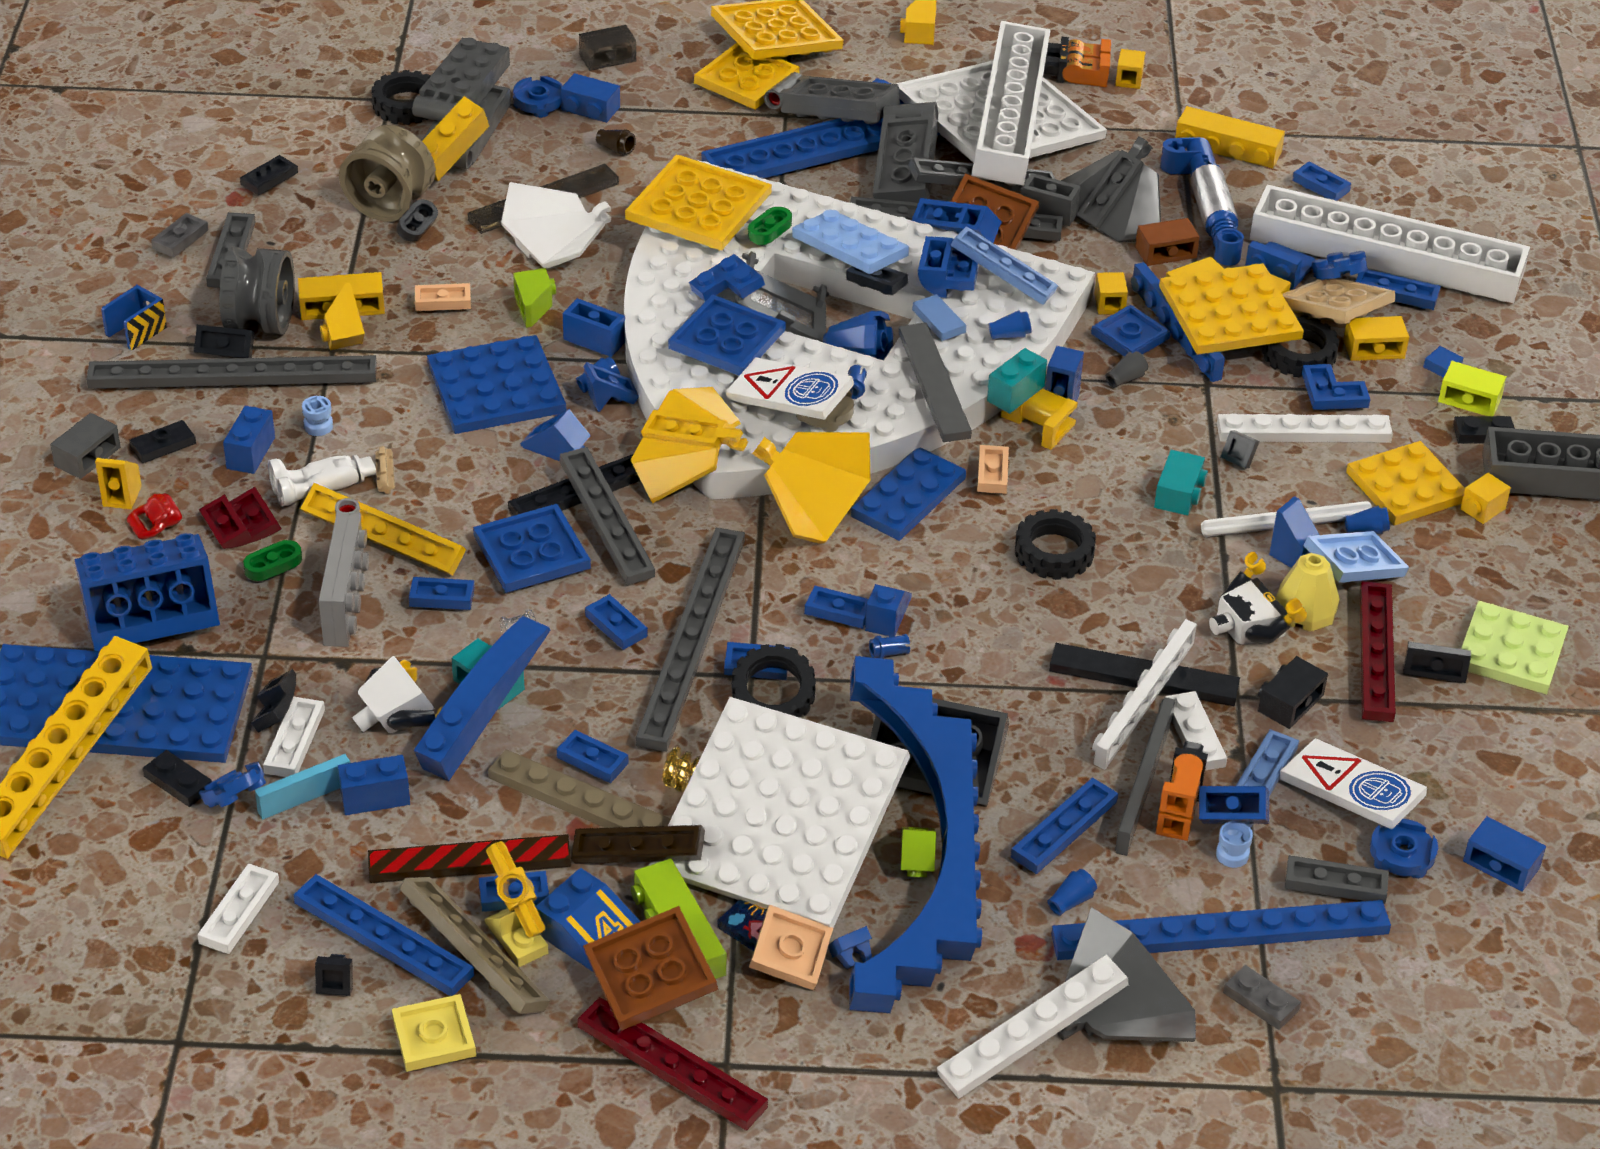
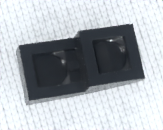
[251,669,296,733]

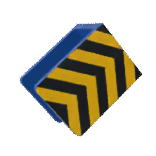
[101,285,167,350]

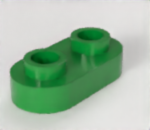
[748,207,792,246]
[243,540,302,581]

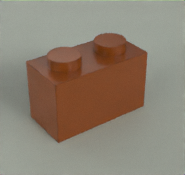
[1135,218,1200,266]

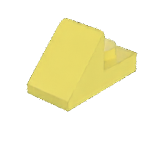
[485,908,549,967]

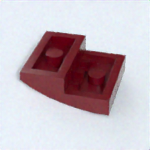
[199,487,282,549]

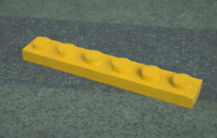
[300,483,466,576]

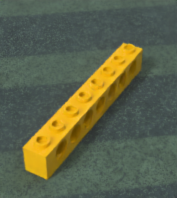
[0,636,152,859]

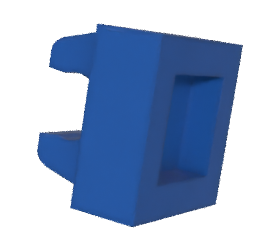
[828,926,872,969]

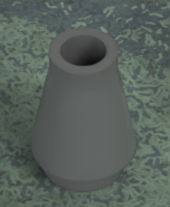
[1106,351,1148,388]

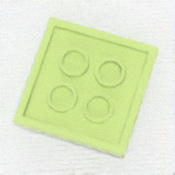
[1461,600,1569,694]

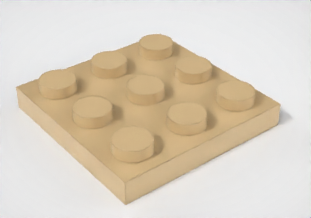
[1282,278,1395,324]

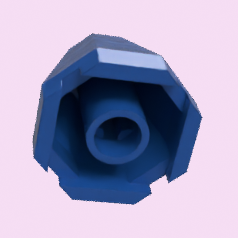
[823,311,893,360]

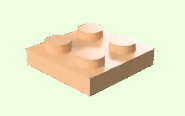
[749,905,833,991]

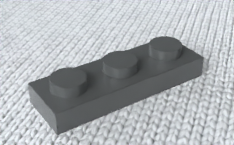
[1285,855,1389,904]

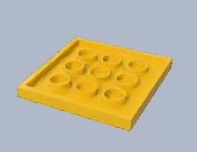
[711,0,844,60]
[625,154,772,251]
[1159,263,1304,355]

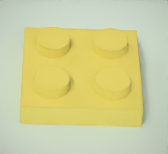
[392,994,476,1072]

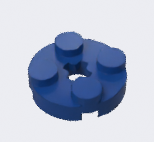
[513,76,562,118]
[1311,251,1367,280]
[199,762,266,808]
[1370,819,1438,879]

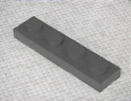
[206,212,256,288]

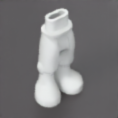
[268,455,376,507]

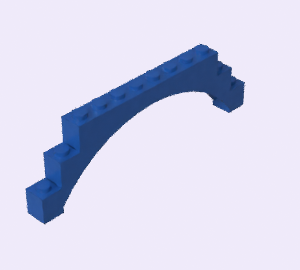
[849,656,982,1013]

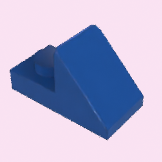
[583,362,639,412]

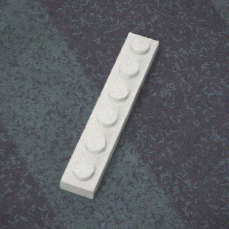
[1217,414,1393,443]
[1092,619,1197,770]
[937,954,1129,1099]

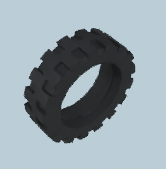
[372,70,431,125]
[1262,315,1339,378]
[1015,509,1096,580]
[731,644,816,718]

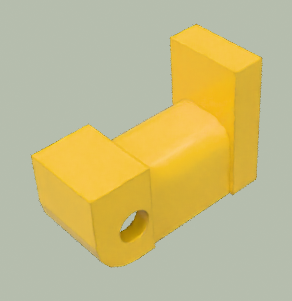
[1001,388,1078,450]

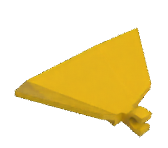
[631,387,748,504]
[752,432,871,544]

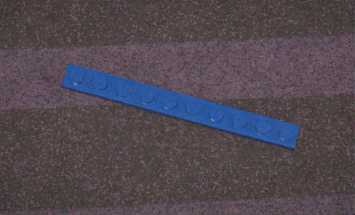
[1051,900,1391,960]

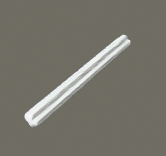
[1201,501,1372,537]

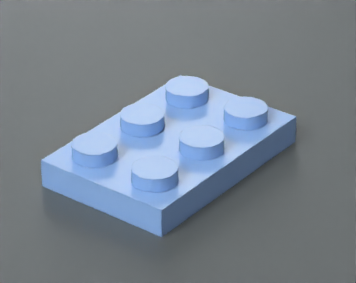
[1303,531,1409,583]

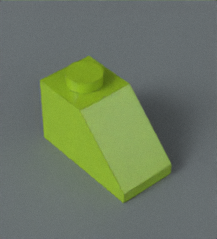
[513,268,556,328]
[900,827,936,877]

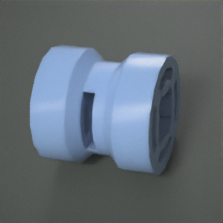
[302,396,333,436]
[1216,821,1253,868]

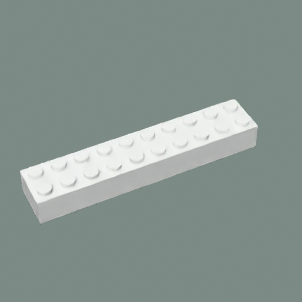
[971,21,1050,186]
[1250,184,1530,303]

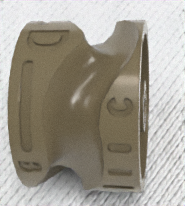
[339,125,436,222]

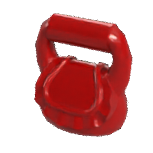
[127,493,182,539]

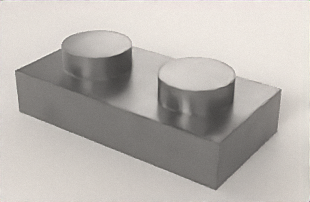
[151,213,208,258]
[1223,965,1301,1030]

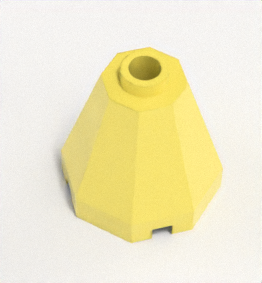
[1275,553,1340,631]

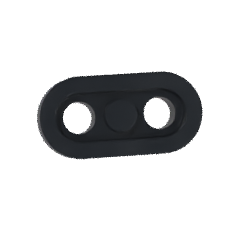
[396,199,438,242]

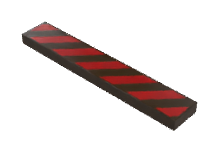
[368,834,571,883]

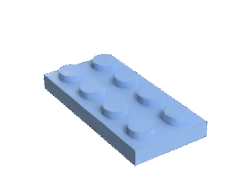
[792,209,909,274]

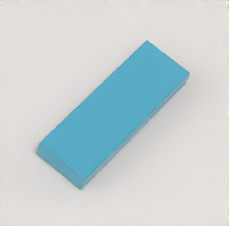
[255,754,350,820]

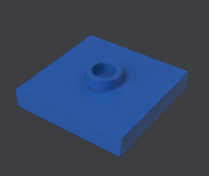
[1091,305,1171,356]

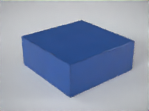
[1423,346,1464,378]

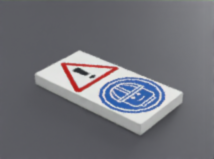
[725,357,854,420]
[1280,738,1427,829]

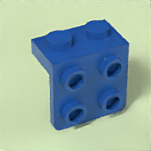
[1245,240,1316,290]

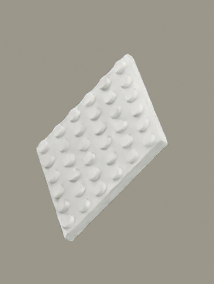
[897,61,1107,163]
[649,697,910,928]

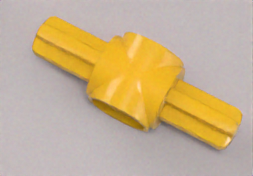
[486,841,545,938]

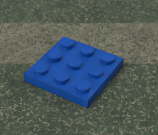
[668,294,786,376]
[473,504,591,593]

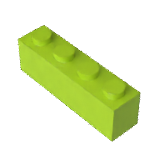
[631,858,727,979]

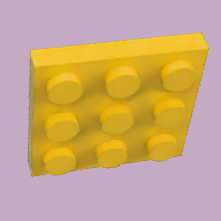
[694,43,800,110]
[1346,441,1465,526]

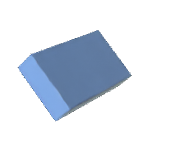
[912,294,966,341]

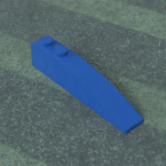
[414,616,551,781]

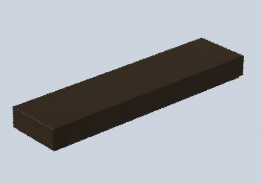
[571,825,705,864]

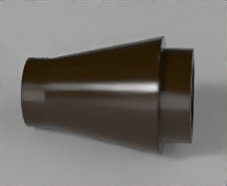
[596,129,636,155]

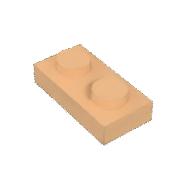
[415,283,471,311]
[977,445,1009,494]

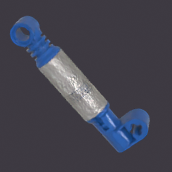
[1160,137,1244,266]

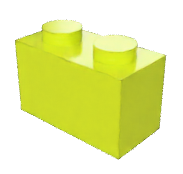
[1438,361,1507,416]

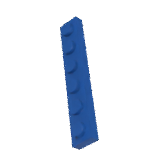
[1131,262,1225,382]
[293,874,474,996]

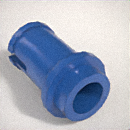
[848,365,867,399]
[869,634,910,659]

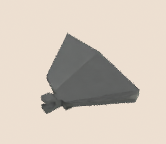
[1061,136,1161,242]
[1058,907,1196,1042]

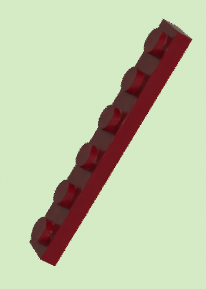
[1360,581,1396,722]
[578,997,768,1131]

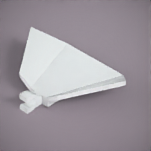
[501,182,611,268]

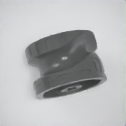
[219,246,295,335]

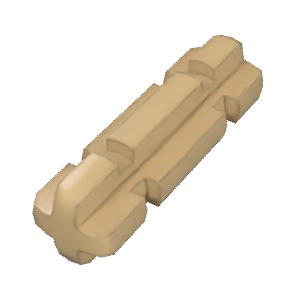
[375,446,395,494]

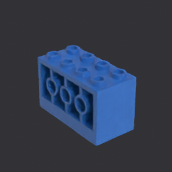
[74,533,220,652]

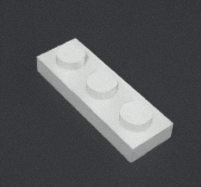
[1166,691,1227,770]
[263,697,325,777]
[197,863,279,954]

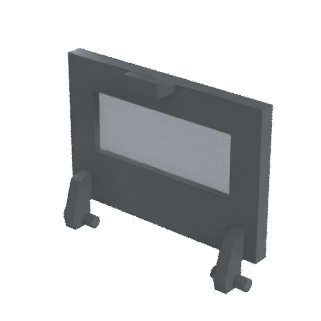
[735,251,829,342]

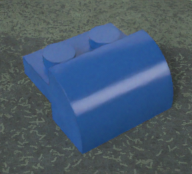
[918,236,980,298]

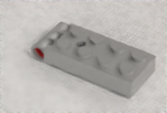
[319,498,369,647]

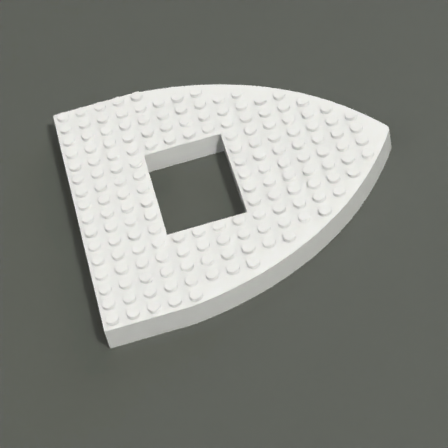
[624,160,1095,499]

